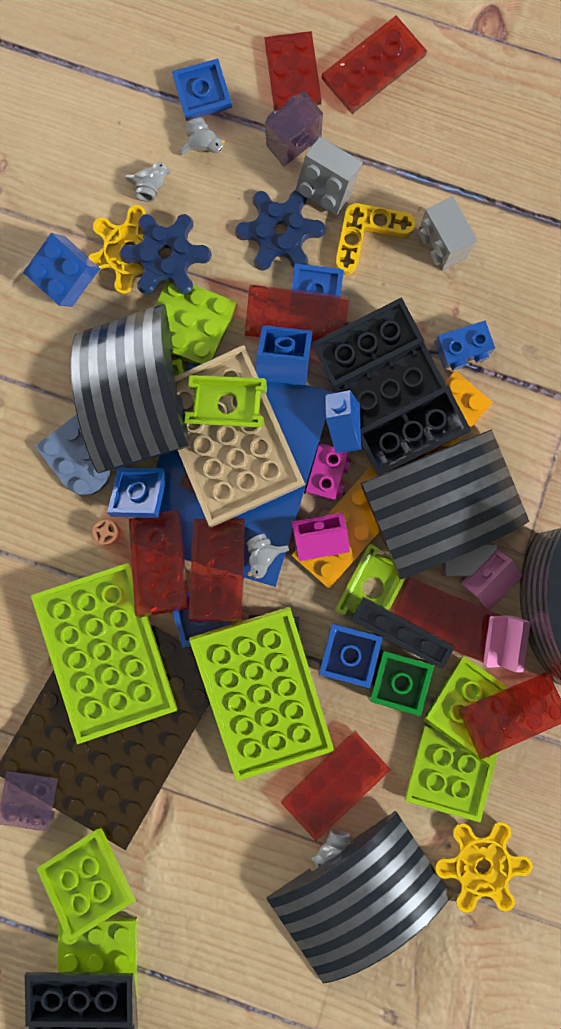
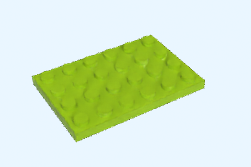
[31,563,178,744]
[189,607,334,782]

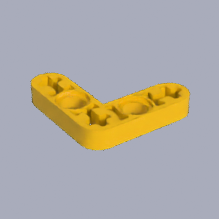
[336,203,415,275]

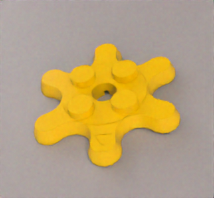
[88,205,166,294]
[435,822,533,913]

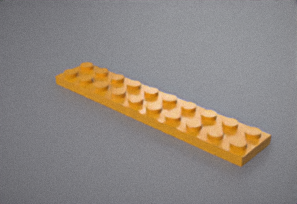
[291,370,493,589]

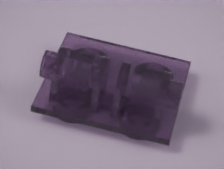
[0,771,58,832]

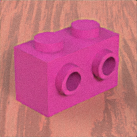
[305,443,351,502]
[292,512,350,561]

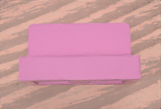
[461,549,522,610]
[483,616,531,673]

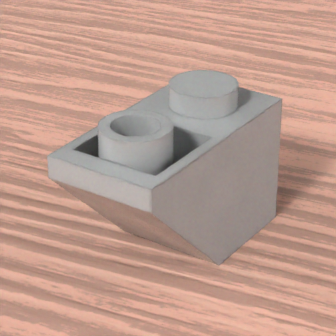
[442,543,497,576]

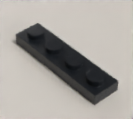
[351,596,455,669]

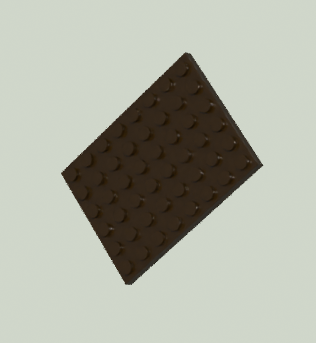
[0,623,210,851]

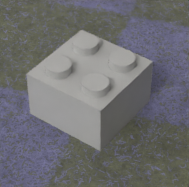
[295,137,363,215]
[418,196,477,271]

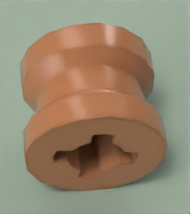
[92,519,120,545]

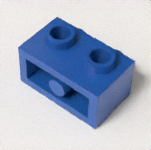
[434,320,495,370]

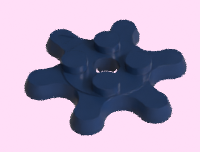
[235,191,326,271]
[119,214,212,295]

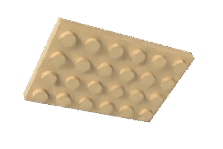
[175,345,305,527]

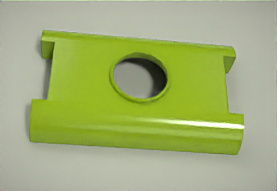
[184,375,267,428]
[335,543,405,615]

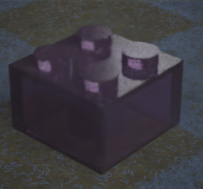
[265,91,323,167]

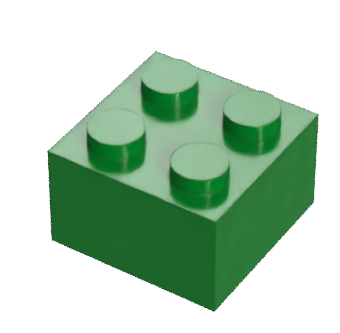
[368,649,434,716]

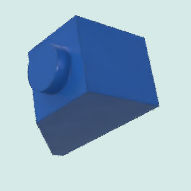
[326,390,361,454]

